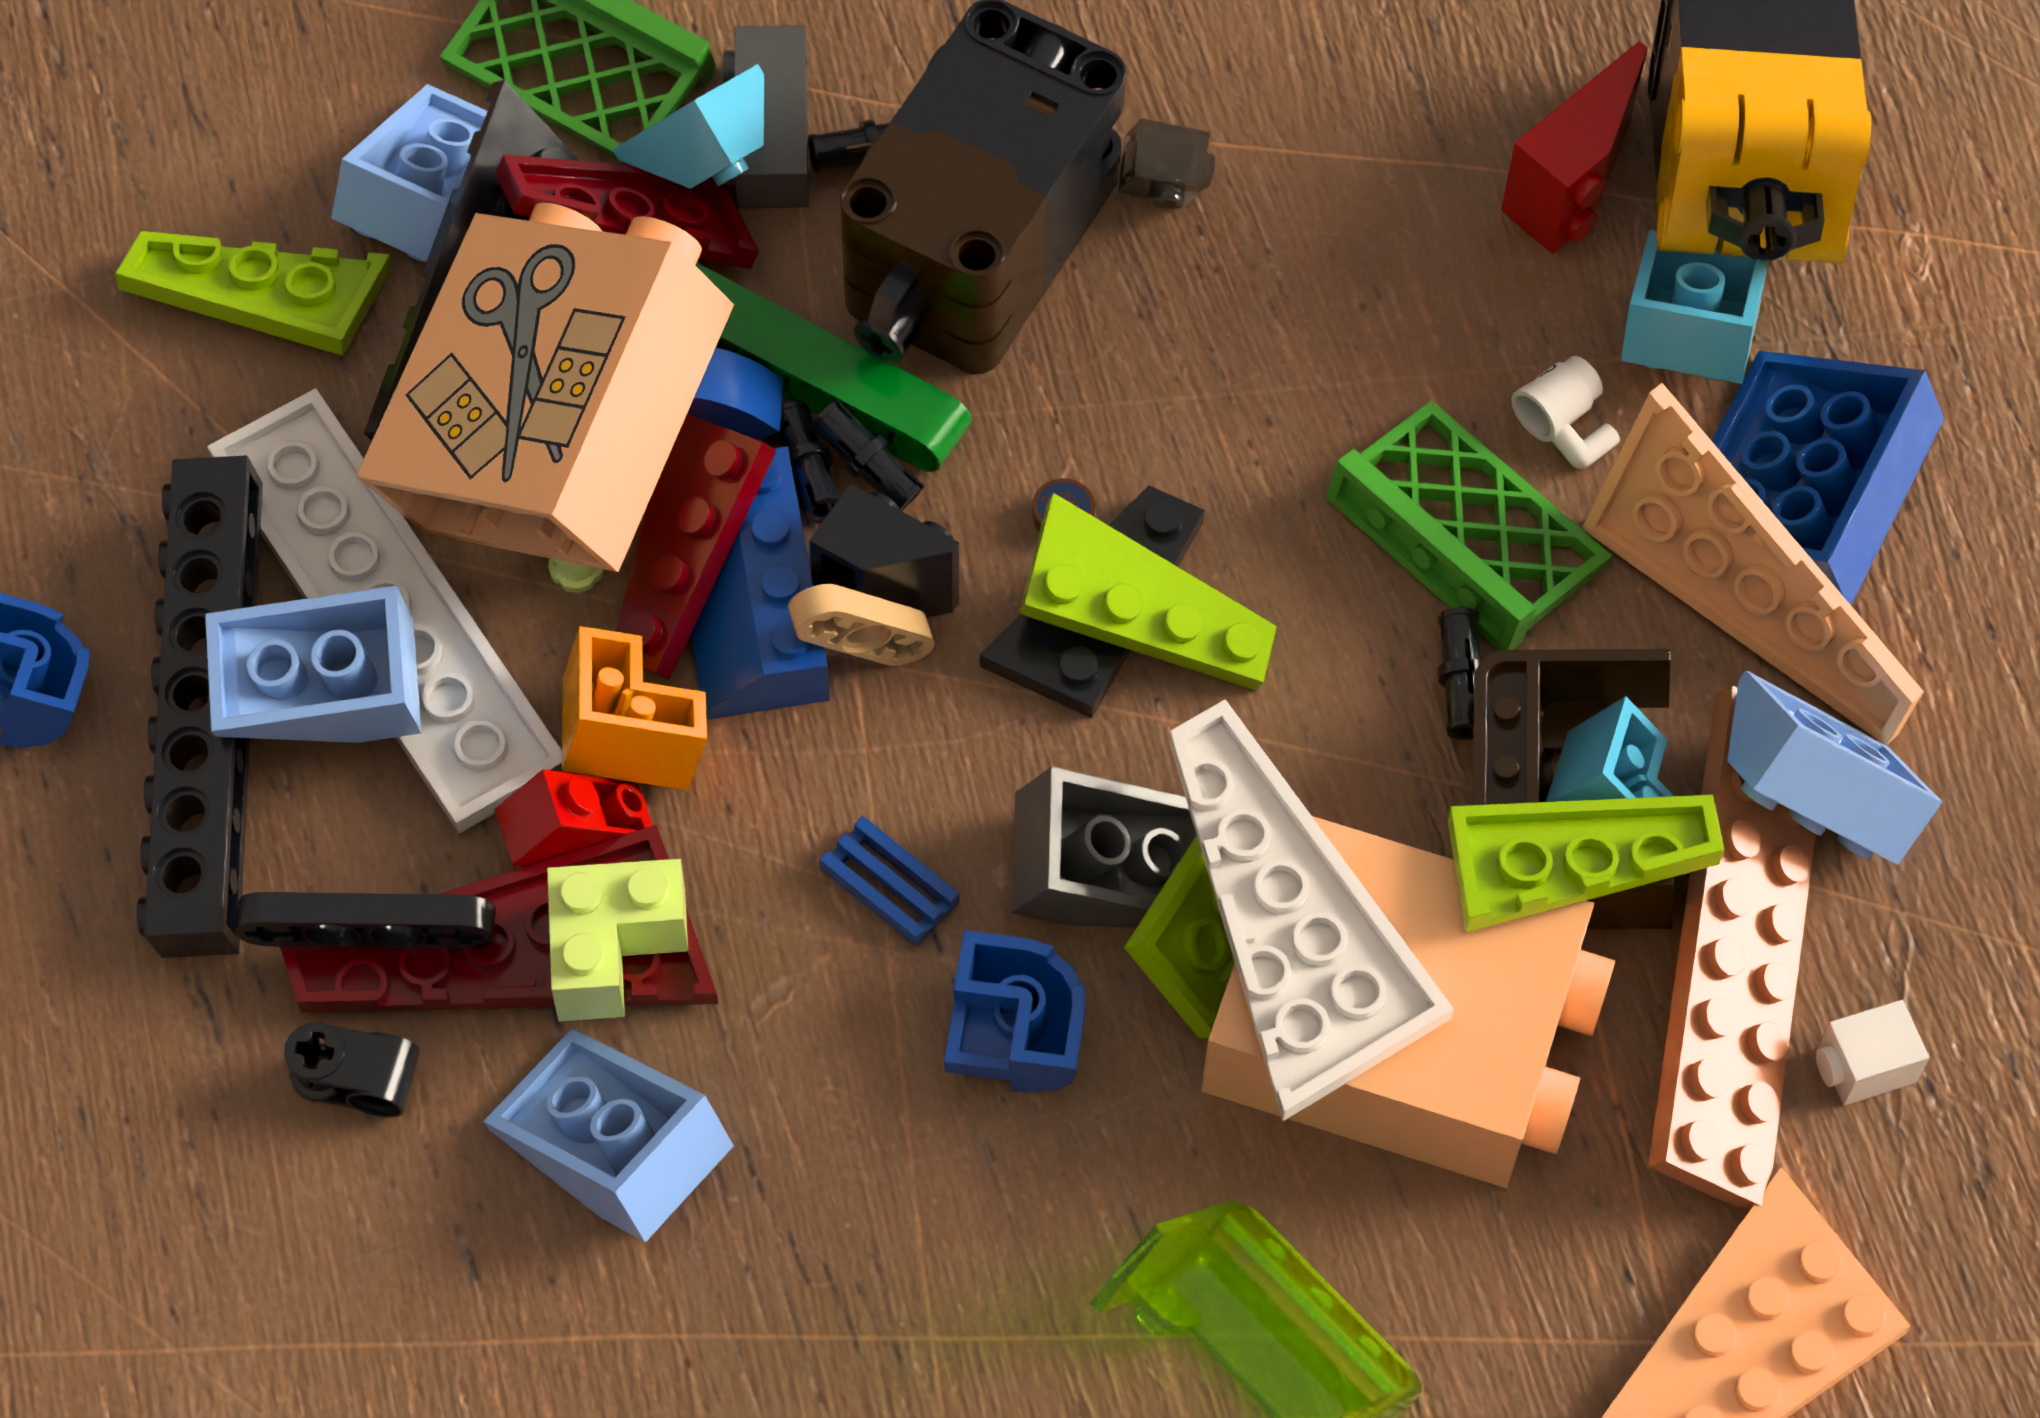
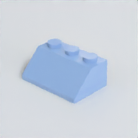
[1727,670,1943,865]

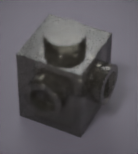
[1118,118,1215,209]

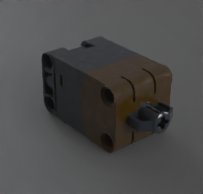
[840,0,1126,374]

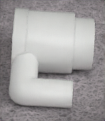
[1511,356,1620,469]

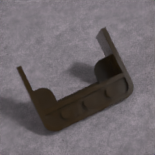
[1473,649,1673,929]

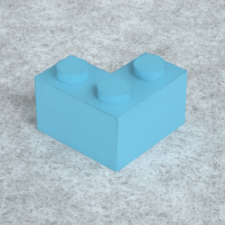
[1546,696,1674,802]

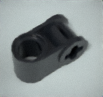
[284,1023,420,1118]

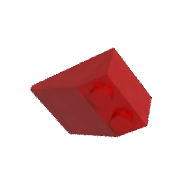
[1501,41,1648,254]

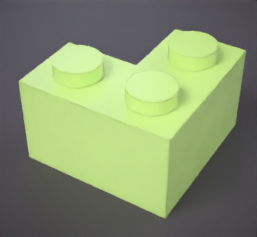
[547,859,688,1022]

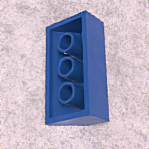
[690,446,830,720]

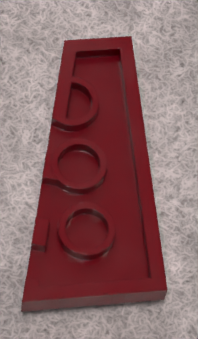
[495,155,759,269]
[615,414,776,680]

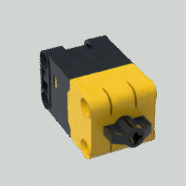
[1648,0,1871,264]

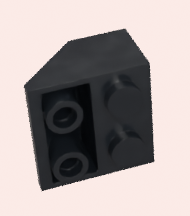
[809,483,959,618]

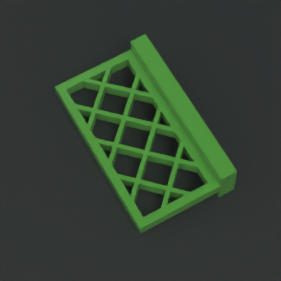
[439,0,717,165]
[1325,400,1612,651]

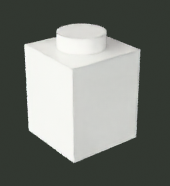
[1816,999,1930,1106]

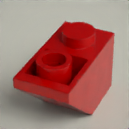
[494,769,652,867]

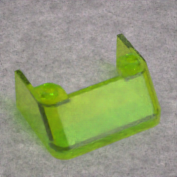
[1089,1200,1422,1418]

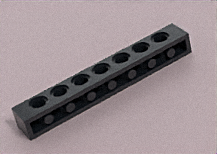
[137,455,263,958]

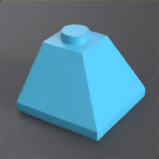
[613,64,764,189]

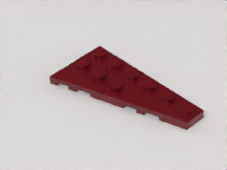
[280,825,718,1013]

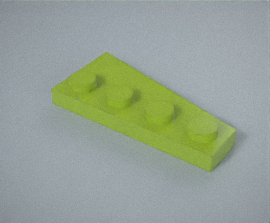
[115,231,391,356]
[1018,493,1277,691]
[1447,795,1724,933]
[1124,835,1235,1039]

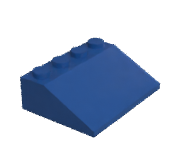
[1712,351,1944,605]

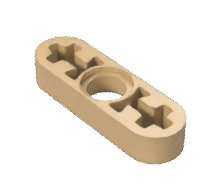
[788,584,935,666]

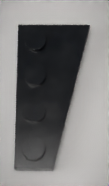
[979,485,1205,718]

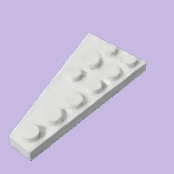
[1169,700,1454,1122]

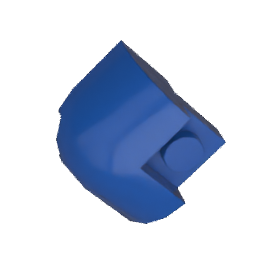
[0,593,90,748]
[944,930,1086,1092]

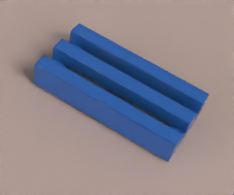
[819,815,960,947]

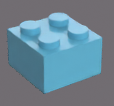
[1620,230,1769,384]

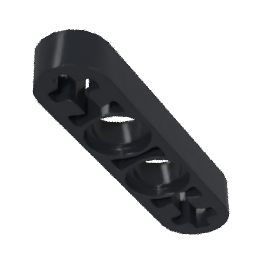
[235,892,496,949]

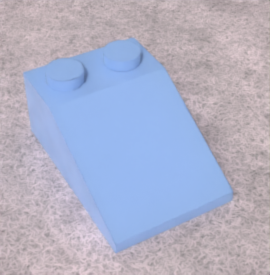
[331,84,487,262]
[205,585,422,743]
[483,1028,734,1243]

